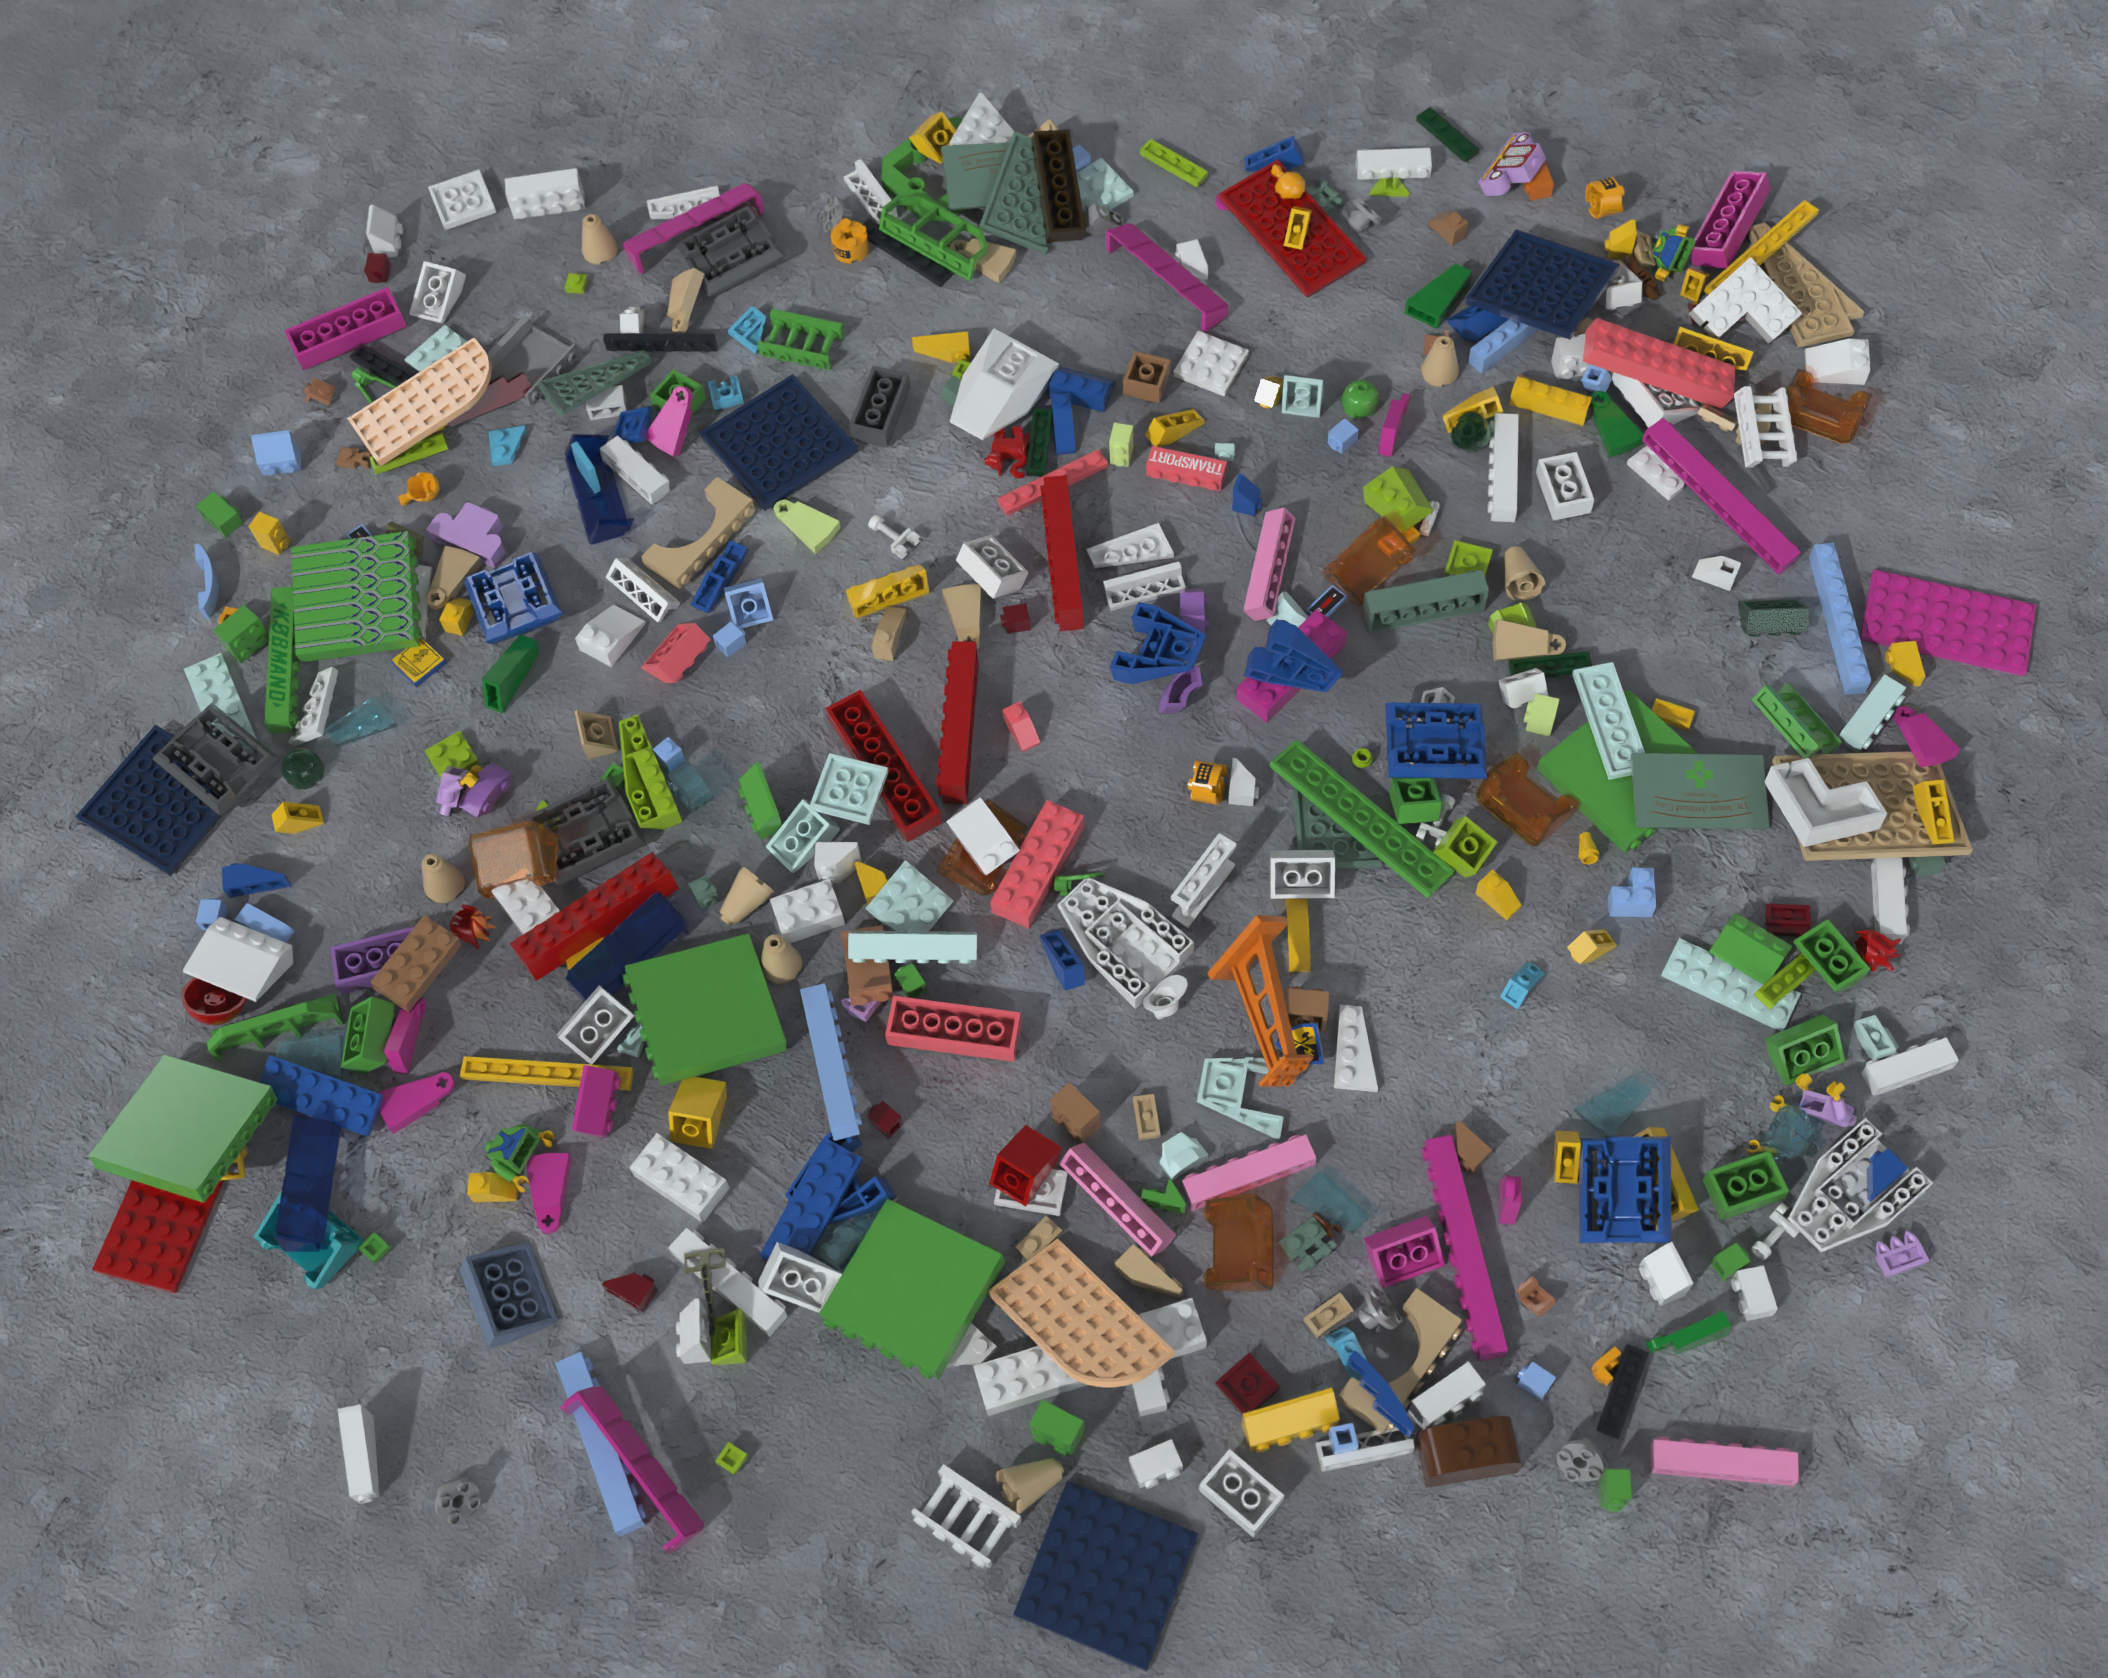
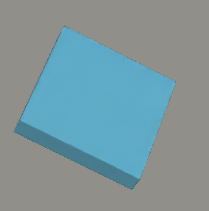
[571,442,601,494]

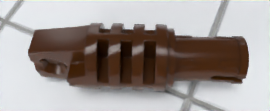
[1623,254,1662,300]

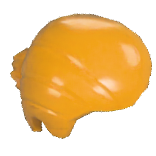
[1271,165,1306,199]
[398,472,440,506]

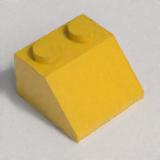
[909,111,956,164]

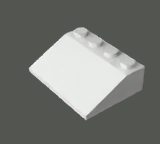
[1609,371,1701,428]
[183,917,294,1002]

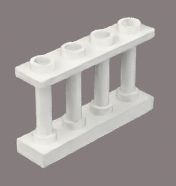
[1734,386,1797,468]
[1171,833,1237,928]
[911,1464,1022,1568]

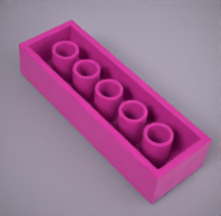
[1690,171,1771,268]
[284,287,407,370]
[1236,609,1347,723]

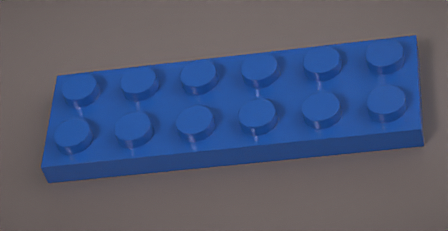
[259,1055,384,1136]
[759,1137,864,1261]

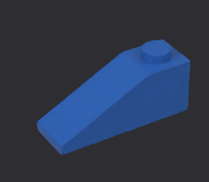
[1244,136,1304,171]
[1051,393,1076,455]
[222,863,291,898]
[1040,930,1085,991]

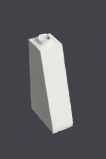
[338,1404,379,1503]

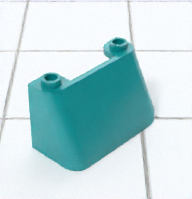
[253,1191,363,1289]

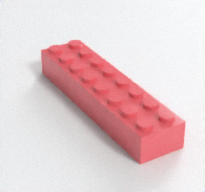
[1583,318,1736,409]

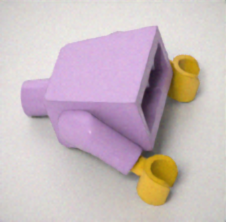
[436,765,483,816]
[1795,1073,1857,1128]

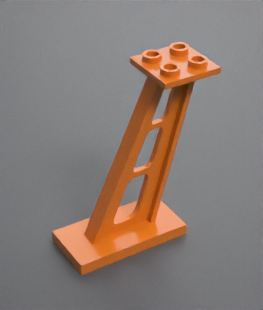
[1207,915,1314,1087]

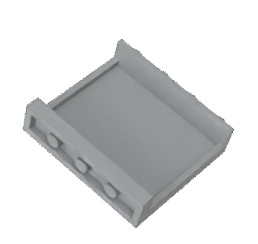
[487,315,579,407]

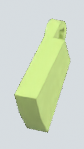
[774,500,841,554]

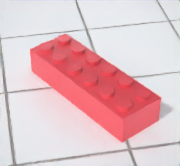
[990,800,1085,929]
[885,996,1022,1062]

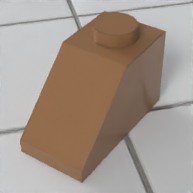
[1428,211,1469,246]
[1454,1121,1492,1175]

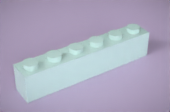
[848,931,977,964]

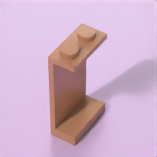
[841,925,893,1006]

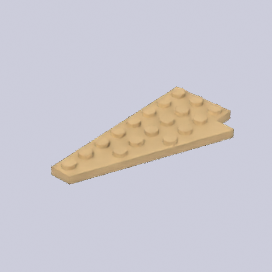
[1747,223,1864,348]

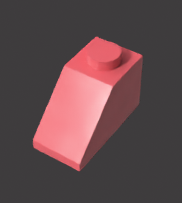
[1002,701,1040,752]

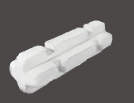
[1419,501,1440,536]

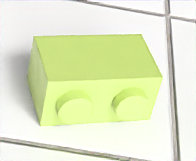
[1109,423,1133,467]
[1523,693,1559,736]

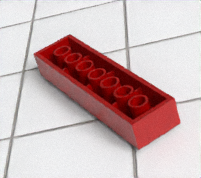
[1040,475,1084,631]
[937,641,979,804]
[825,689,942,843]
[510,852,679,981]

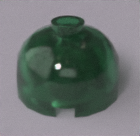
[1451,412,1491,452]
[281,748,325,789]

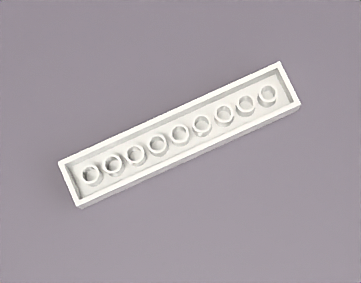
[973,1298,1207,1416]

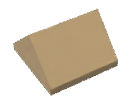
[575,710,618,759]

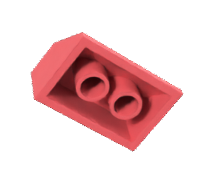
[641,623,711,683]

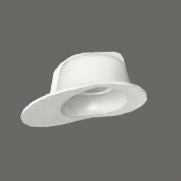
[1143,975,1188,1020]

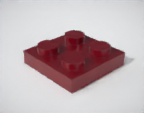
[1215,1353,1280,1416]

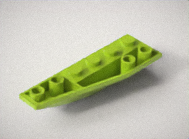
[619,714,682,830]

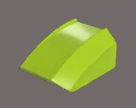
[1488,602,1537,634]

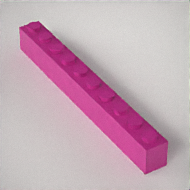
[1642,418,1801,575]
[1421,1135,1508,1361]

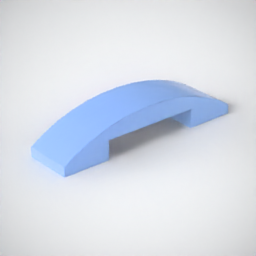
[195,544,219,619]

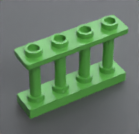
[757,309,844,370]
[1751,683,1842,759]

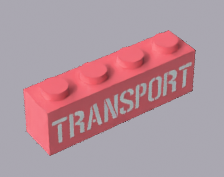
[1146,446,1227,491]

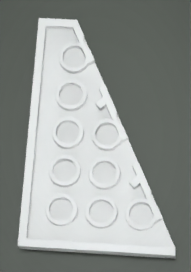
[949,92,1014,146]

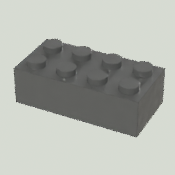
[849,366,911,447]

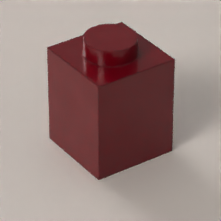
[364,253,391,283]
[1000,603,1030,634]
[868,1100,903,1139]

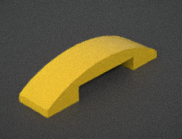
[1285,898,1311,972]

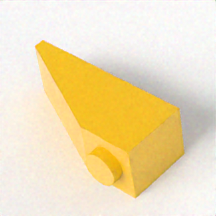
[912,331,971,363]
[1442,387,1503,433]
[1145,409,1205,447]
[1913,779,1954,845]

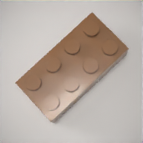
[371,915,461,1013]

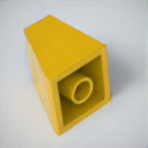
[668,1077,727,1149]

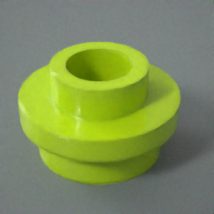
[1352,748,1373,768]

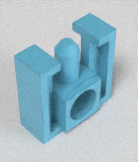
[708,375,744,410]

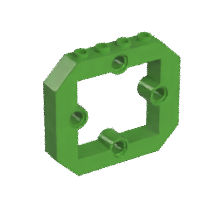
[882,117,963,221]

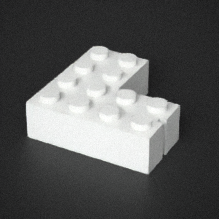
[1689,257,1802,343]
[1764,758,1887,847]

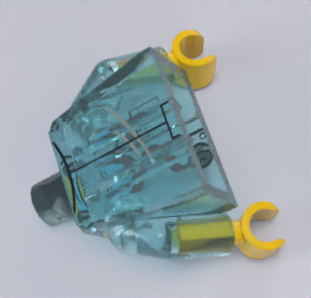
[1747,1095,1819,1160]

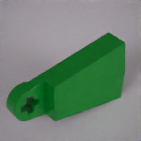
[1590,391,1644,458]
[1647,1311,1732,1355]

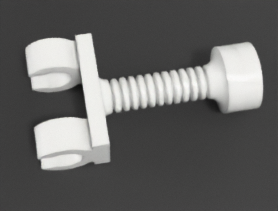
[868,514,920,559]
[1415,794,1455,848]
[1751,1202,1800,1260]

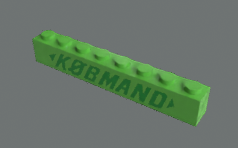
[264,586,300,734]

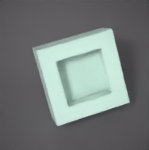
[1215,443,1234,461]

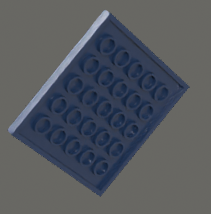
[1465,229,1620,340]
[699,374,859,511]
[75,725,221,876]
[1013,1481,1198,1672]

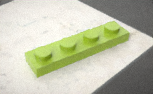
[1139,139,1208,188]
[369,432,448,475]
[1754,953,1817,1010]

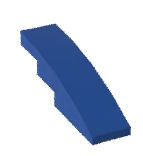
[691,540,749,613]
[1347,1350,1414,1437]

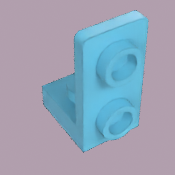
[1500,962,1545,1009]
[1325,1326,1367,1380]

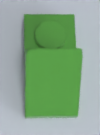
[1141,1178,1186,1215]

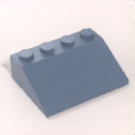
[459,1242,558,1349]

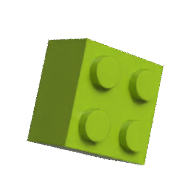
[1433,816,1497,878]

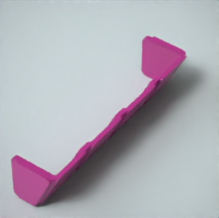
[623,183,764,274]
[1106,223,1228,333]
[560,1386,704,1553]

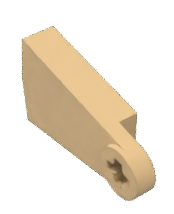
[950,238,1016,284]
[667,268,704,334]
[425,546,483,610]
[942,584,982,650]
[1492,619,1566,662]

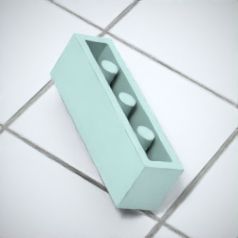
[1838,674,1906,753]

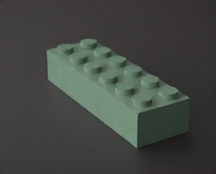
[1362,570,1489,634]

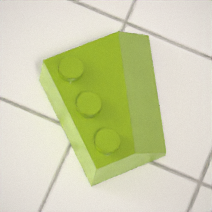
[1363,466,1433,533]

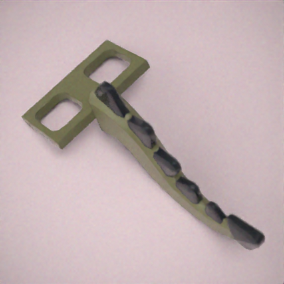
[684,1248,726,1336]

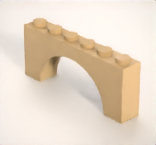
[641,477,755,590]
[1337,1288,1462,1435]

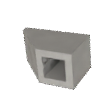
[1083,203,1123,236]

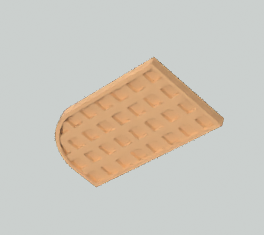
[347,337,492,466]
[988,1238,1175,1387]

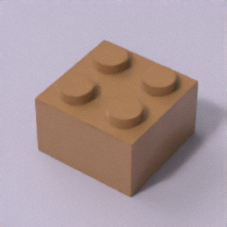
[1123,351,1171,403]
[1284,987,1329,1032]
[1050,1082,1101,1143]

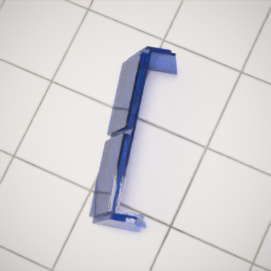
[565,434,634,545]
[565,891,689,1002]
[275,1114,345,1252]

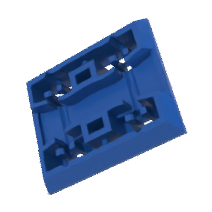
[464,552,562,645]
[1385,702,1487,779]
[1579,1137,1672,1243]

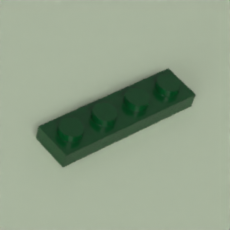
[1416,107,1479,163]
[1026,408,1053,477]
[1508,651,1592,678]

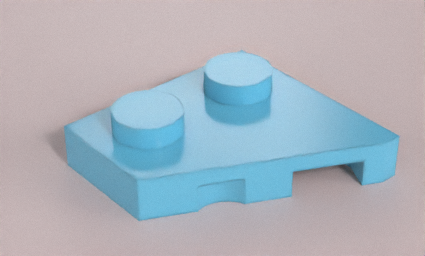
[728,306,767,354]
[489,425,527,467]

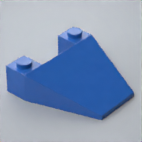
[1110,602,1206,684]
[1244,619,1343,692]
[785,1132,897,1225]

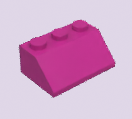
[572,1065,621,1138]
[1363,1216,1445,1288]

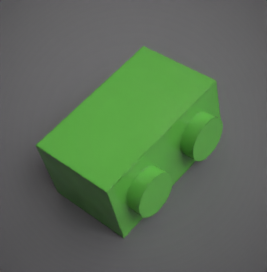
[196,491,243,537]
[1599,1469,1632,1512]

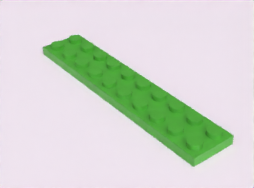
[1269,739,1455,899]

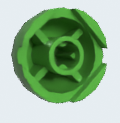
[1341,380,1380,419]

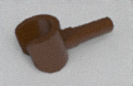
[1312,1211,1342,1238]

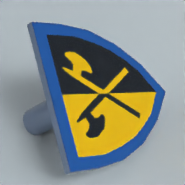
[1275,1023,1325,1064]

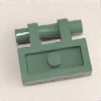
[1305,178,1344,215]
[1278,1217,1337,1273]

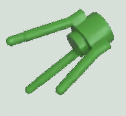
[352,367,397,404]
[1054,872,1105,896]

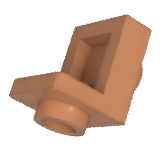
[303,378,336,405]
[1517,1276,1556,1318]

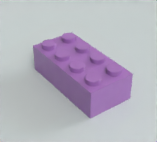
[330,927,414,995]

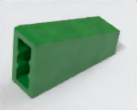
[1404,263,1472,329]
[482,634,539,714]

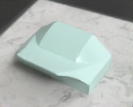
[1266,592,1308,627]
[1854,1015,1899,1060]
[1160,1132,1209,1181]

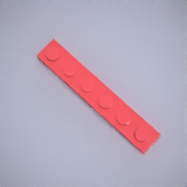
[997,449,1108,516]

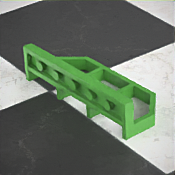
[879,196,988,281]
[207,993,344,1062]

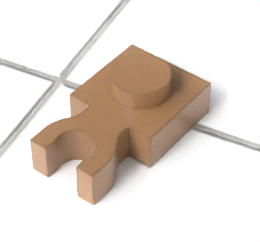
[336,447,372,469]

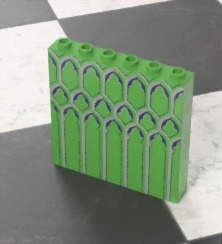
[291,531,422,663]

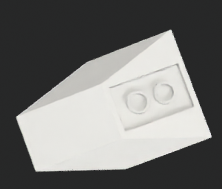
[950,328,1059,440]
[1057,878,1194,1009]
[1788,1118,1933,1252]

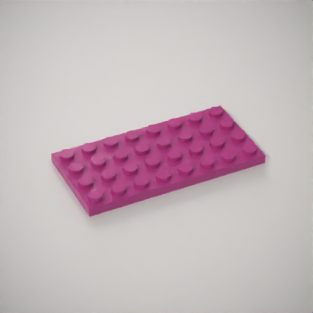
[1860,569,2036,676]

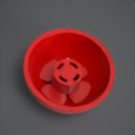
[181,977,247,1025]

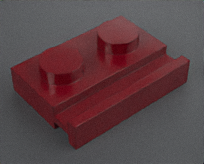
[1765,903,1811,937]

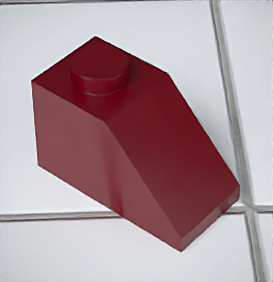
[602,1273,658,1312]

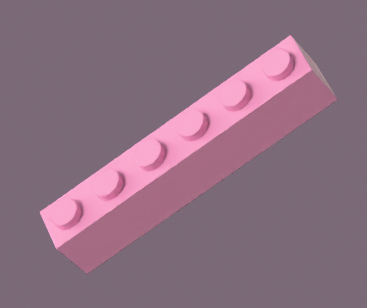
[1243,507,1296,621]
[1182,1135,1317,1211]
[1059,1143,1176,1257]
[1650,1437,1799,1486]

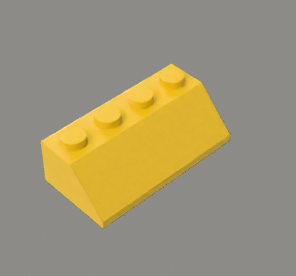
[1633,1127,1699,1227]
[1242,1388,1340,1453]

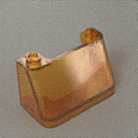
[1786,368,1873,444]
[1321,515,1417,606]
[1476,752,1580,846]
[936,799,1028,896]
[469,821,558,898]
[1203,1193,1274,1291]

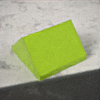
[711,1309,747,1365]

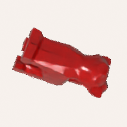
[984,426,1030,479]

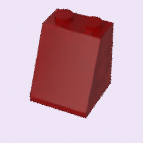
[989,1125,1062,1207]

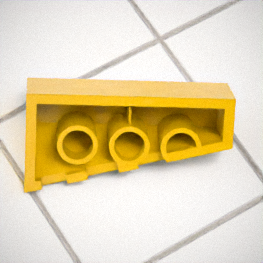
[1673,327,1754,371]
[1509,373,1592,426]
[846,564,929,619]

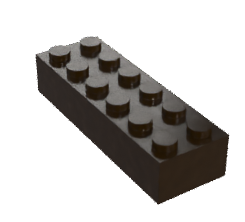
[1032,129,1086,243]

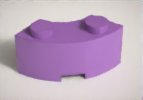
[1179,589,1209,634]
[1159,666,1202,714]
[458,763,513,817]

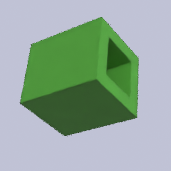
[894,963,927,998]
[1710,1243,1751,1282]

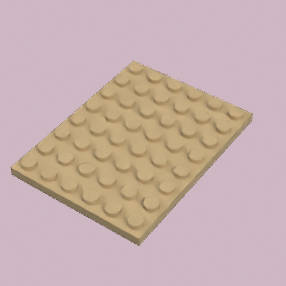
[1772,751,1973,861]

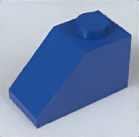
[1232,473,1263,516]
[1867,1148,1908,1202]

